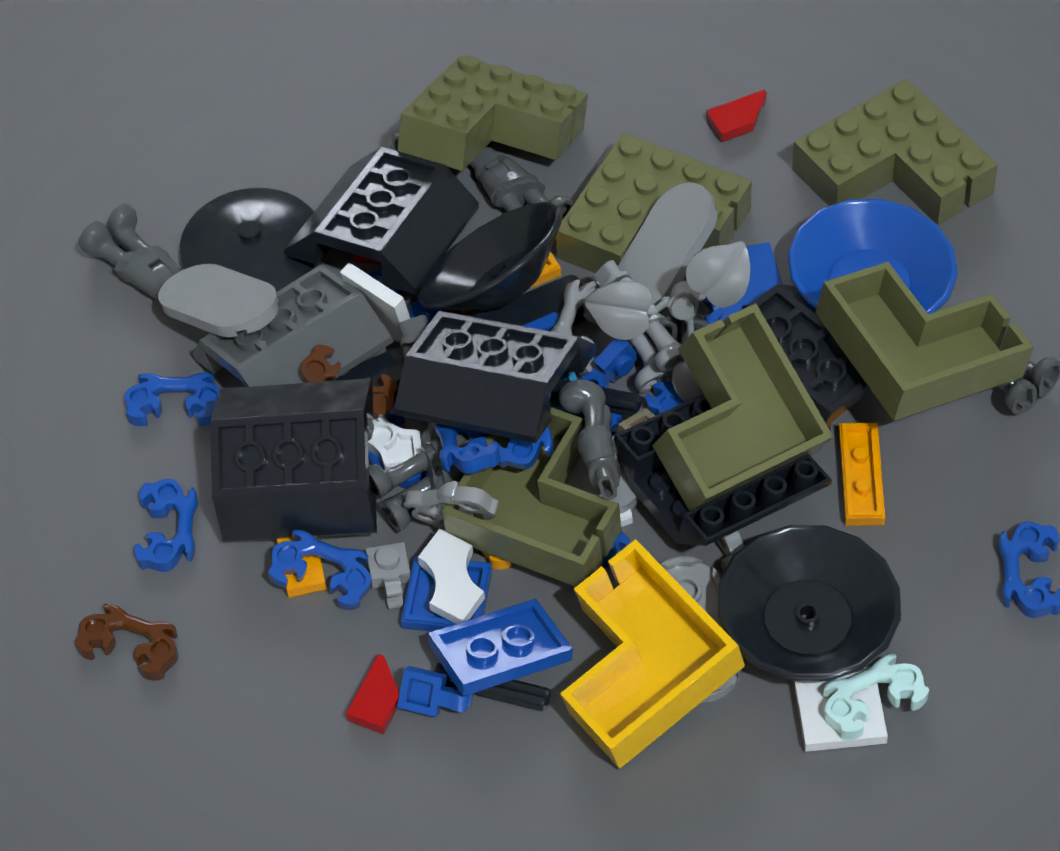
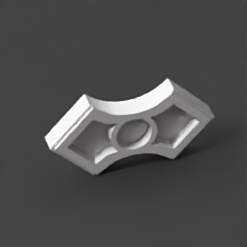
[368,417,421,470]
[418,529,485,624]

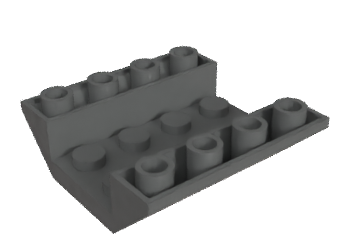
[192,264,393,387]

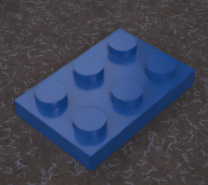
[428,598,573,696]

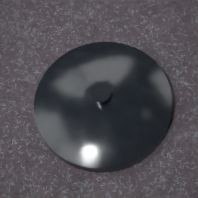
[180,188,324,292]

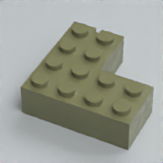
[398,55,588,171]
[792,78,998,225]
[556,132,752,273]
[815,262,1034,421]
[652,303,833,511]
[442,407,622,586]

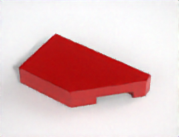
[706,89,767,142]
[346,654,400,734]

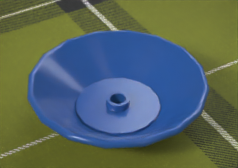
[788,199,958,314]

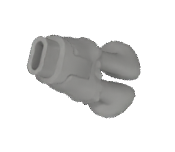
[593,260,684,393]

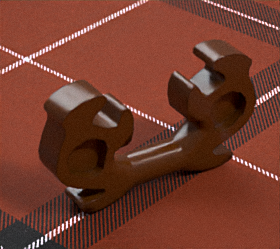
[298,344,398,428]
[74,604,178,681]

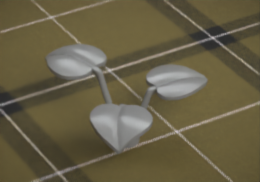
[585,241,750,402]

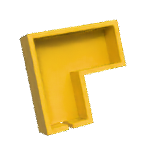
[560,539,745,769]

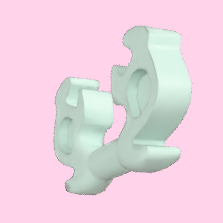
[823,654,929,740]

